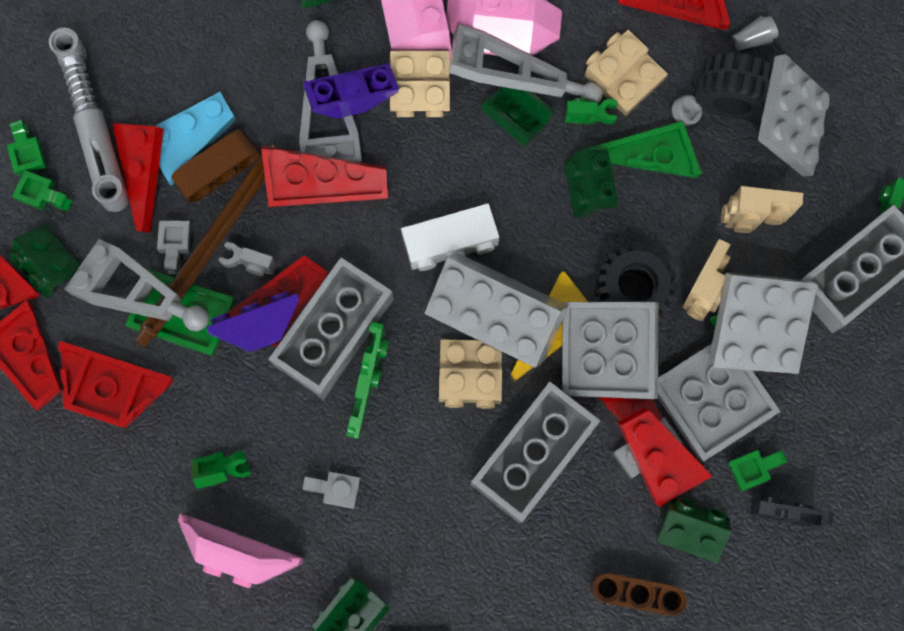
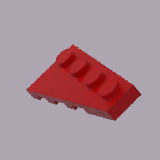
[261,145,388,207]

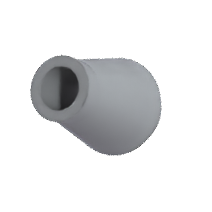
[732,16,778,52]

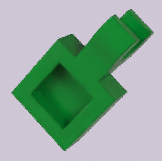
[564,98,617,124]
[7,120,47,176]
[12,170,73,212]
[727,450,788,492]
[192,451,251,489]

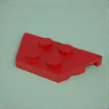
[58,341,174,429]

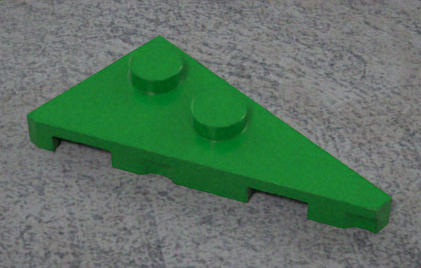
[587,121,702,178]
[346,322,390,439]

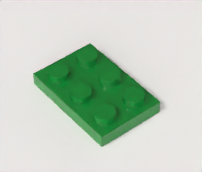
[125,269,236,357]

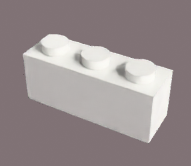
[401,203,499,271]

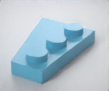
[156,92,236,185]

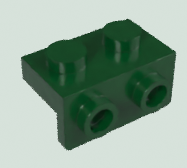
[480,87,554,146]
[564,149,619,218]
[10,224,80,298]
[657,497,731,563]
[311,577,391,631]

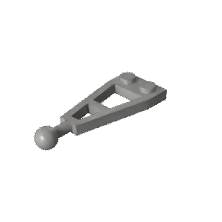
[299,20,362,162]
[449,24,603,103]
[65,239,209,331]

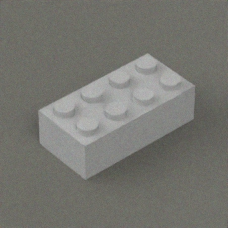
[801,205,904,333]
[425,254,569,368]
[268,258,394,399]
[471,382,600,524]

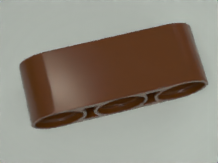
[171,129,260,203]
[590,573,687,616]

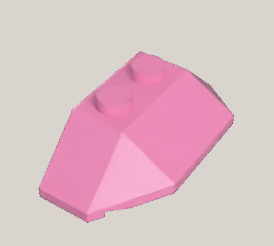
[381,0,452,68]
[446,0,562,56]
[178,514,304,588]

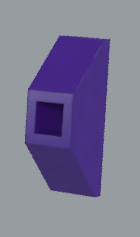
[303,63,399,119]
[207,291,299,353]

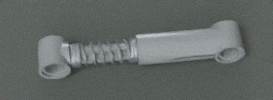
[49,27,129,212]

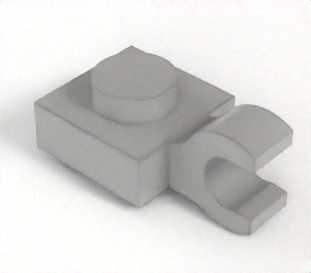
[157,221,192,276]
[219,242,277,276]
[302,472,360,509]

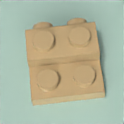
[584,30,668,116]
[390,51,450,117]
[721,186,803,233]
[682,239,731,321]
[439,340,502,409]

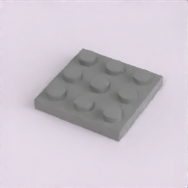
[758,54,829,176]
[708,272,818,374]
[562,302,658,399]
[658,344,781,462]

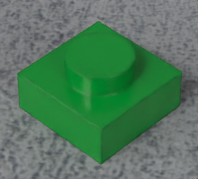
[878,177,904,214]

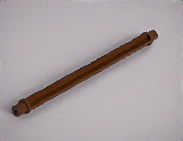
[134,144,278,347]

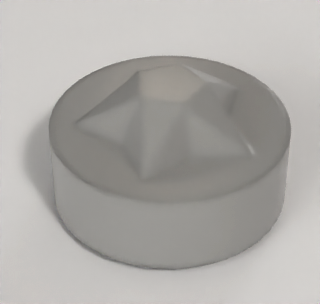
[672,95,702,126]

